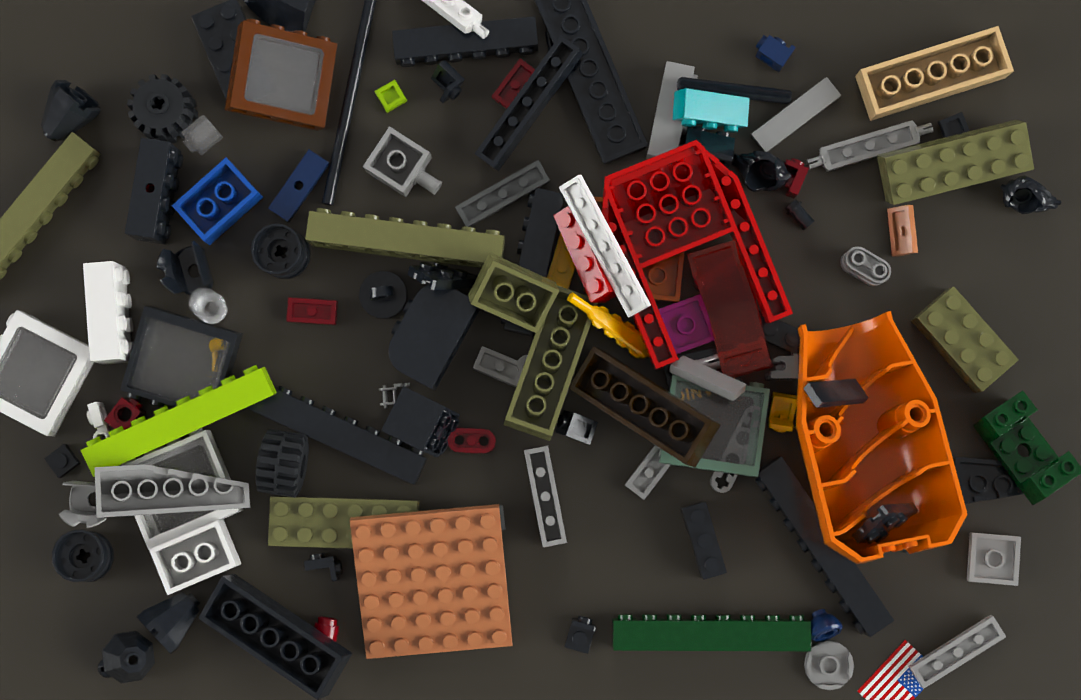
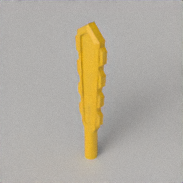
[567,292,648,359]

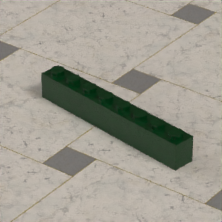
[612,614,811,651]

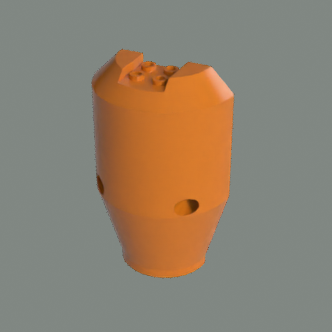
[796,311,967,564]

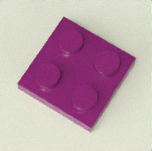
[659,294,717,354]

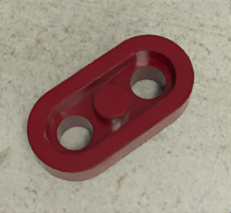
[447,428,496,453]

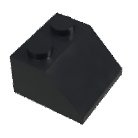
[684,126,735,168]

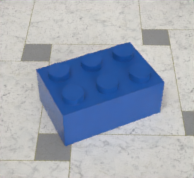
[172,157,263,245]

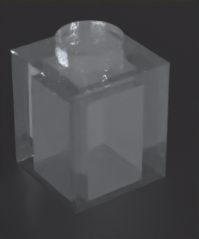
[181,114,223,155]

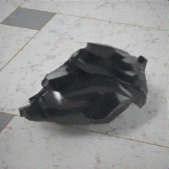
[732,151,791,192]
[1001,175,1061,214]

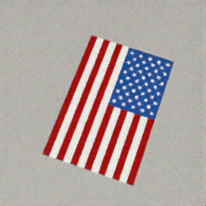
[857,640,923,700]

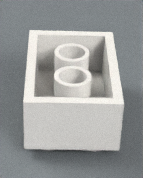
[149,519,242,595]

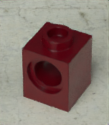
[104,397,147,430]

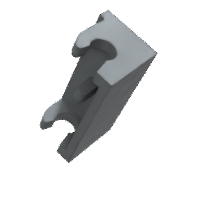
[765,354,799,381]

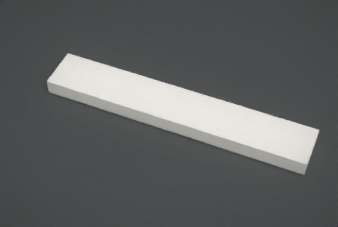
[559,175,651,318]

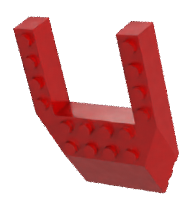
[602,140,793,369]

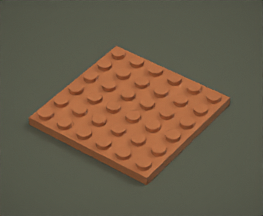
[350,504,513,659]

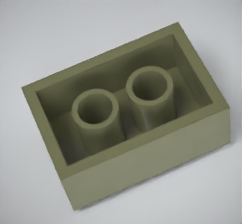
[468,253,560,333]

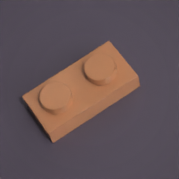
[887,205,918,257]

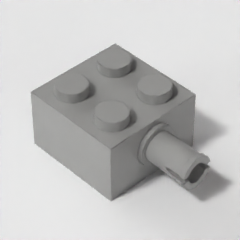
[363,126,442,197]

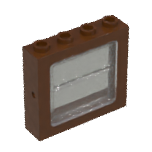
[225,19,338,131]

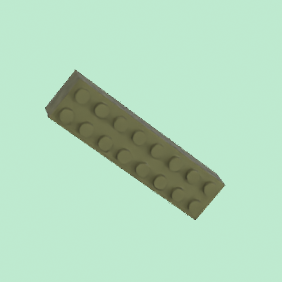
[305,208,505,268]

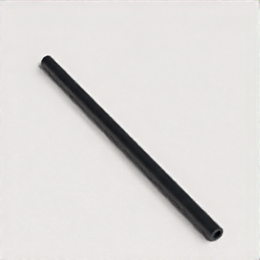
[322,0,377,206]

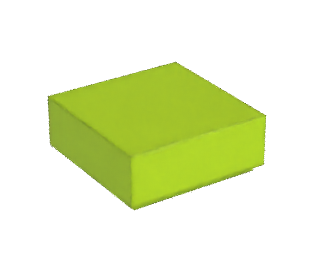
[374,80,407,113]

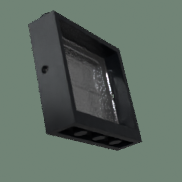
[121,306,243,407]

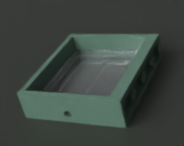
[659,375,770,477]

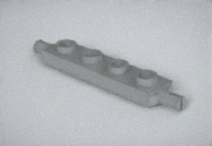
[806,120,933,172]

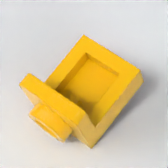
[767,392,797,433]

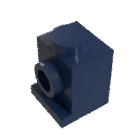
[755,35,796,72]

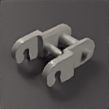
[379,383,410,408]

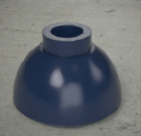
[811,609,843,641]

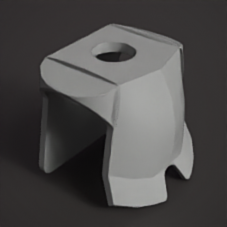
[59,481,107,528]

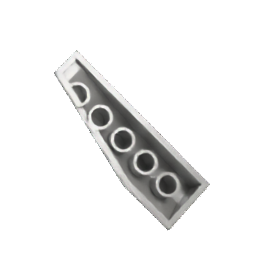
[95,464,250,518]

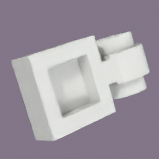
[87,402,110,440]

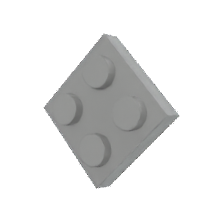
[967,532,1021,586]

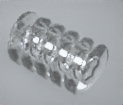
[189,287,228,324]

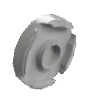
[804,640,854,690]

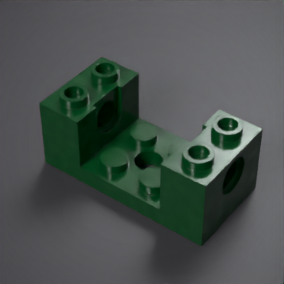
[973,390,1081,506]

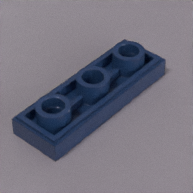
[268,150,330,222]

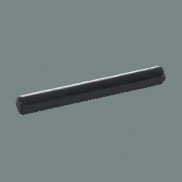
[677,77,792,104]

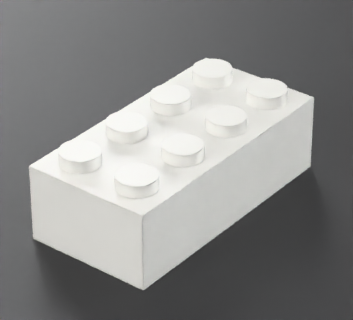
[83,261,134,364]

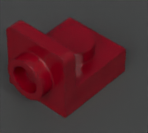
[784,159,809,199]

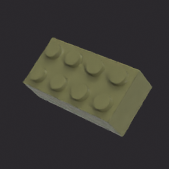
[911,286,1019,393]

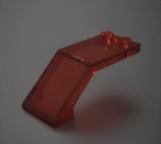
[687,240,773,378]

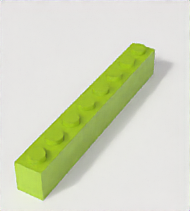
[81,365,277,477]

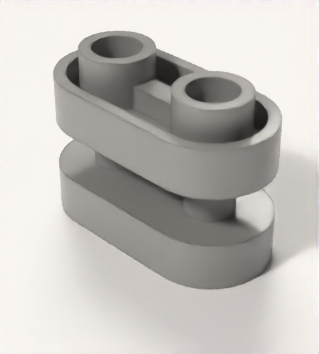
[840,247,891,286]

